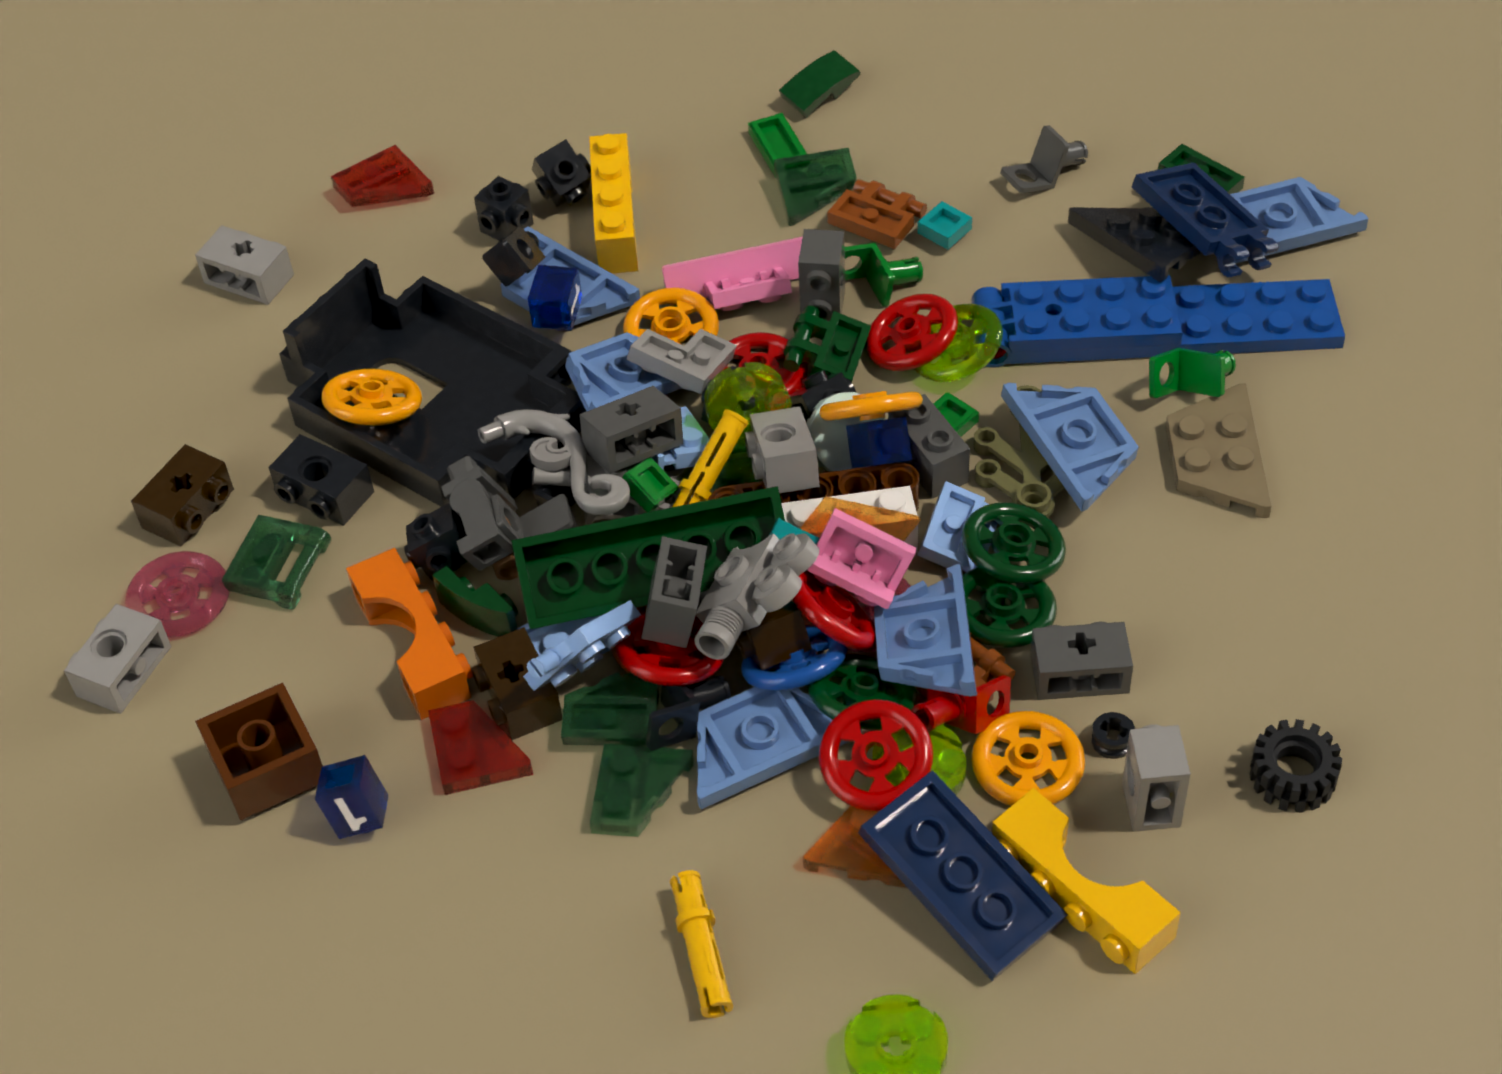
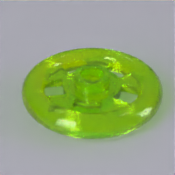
[909,303,1003,382]

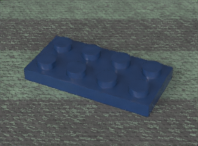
[858,770,1067,981]

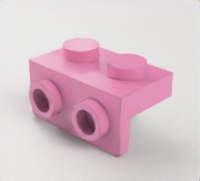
[807,508,916,609]

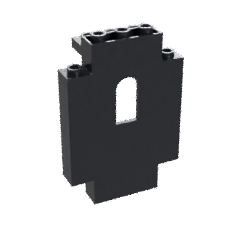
[279,258,586,507]

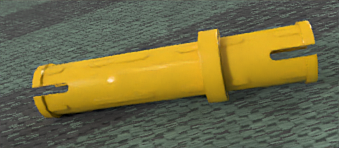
[672,409,749,507]
[669,870,733,1018]

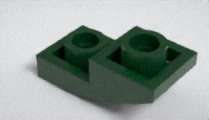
[779,50,861,118]
[432,566,518,637]

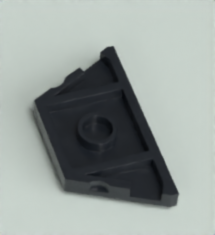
[1068,207,1200,282]

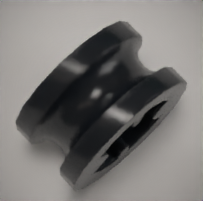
[1091,712,1135,759]

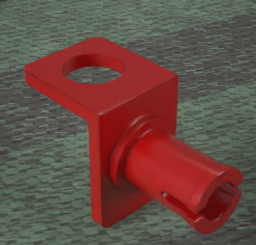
[911,675,1011,735]

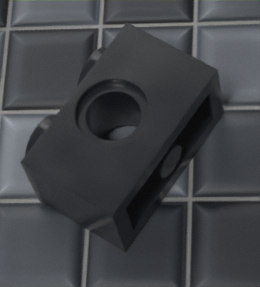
[268,434,374,526]

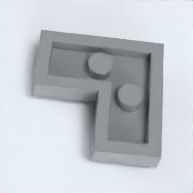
[626,329,737,394]

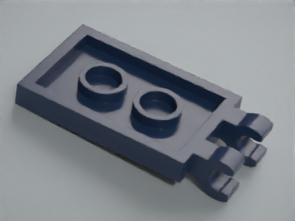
[1131,163,1279,277]

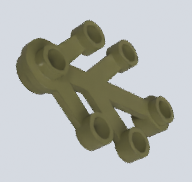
[973,385,1065,517]

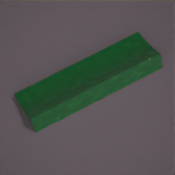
[511,486,785,629]

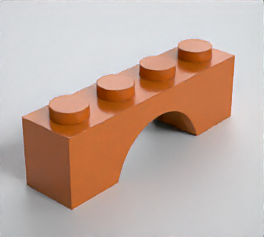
[346,547,473,720]

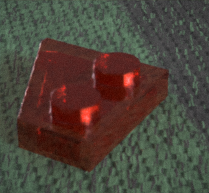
[331,145,434,207]
[428,700,533,795]

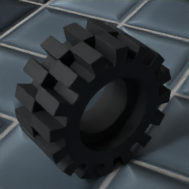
[1249,719,1342,813]

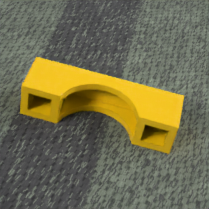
[589,133,638,274]
[992,788,1181,974]

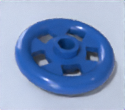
[741,625,848,691]

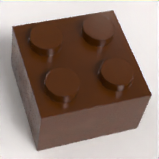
[195,682,328,821]

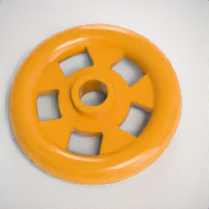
[623,288,719,344]
[321,369,422,425]
[819,391,923,421]
[971,711,1085,806]

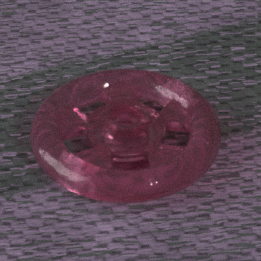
[125,551,230,638]

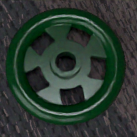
[961,502,1066,584]
[962,567,1057,648]
[808,654,918,730]

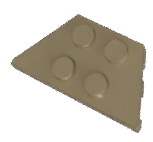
[1165,383,1272,518]

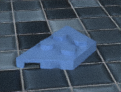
[1230,177,1369,263]
[501,226,640,330]
[565,332,681,412]
[1001,383,1139,512]
[874,564,977,696]
[697,687,862,809]

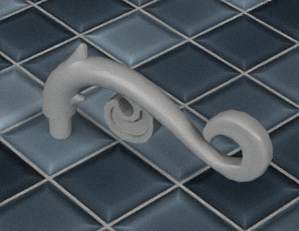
[478,409,630,515]

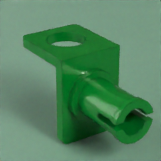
[845,243,923,307]
[1149,348,1236,398]

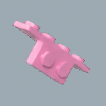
[662,237,803,311]

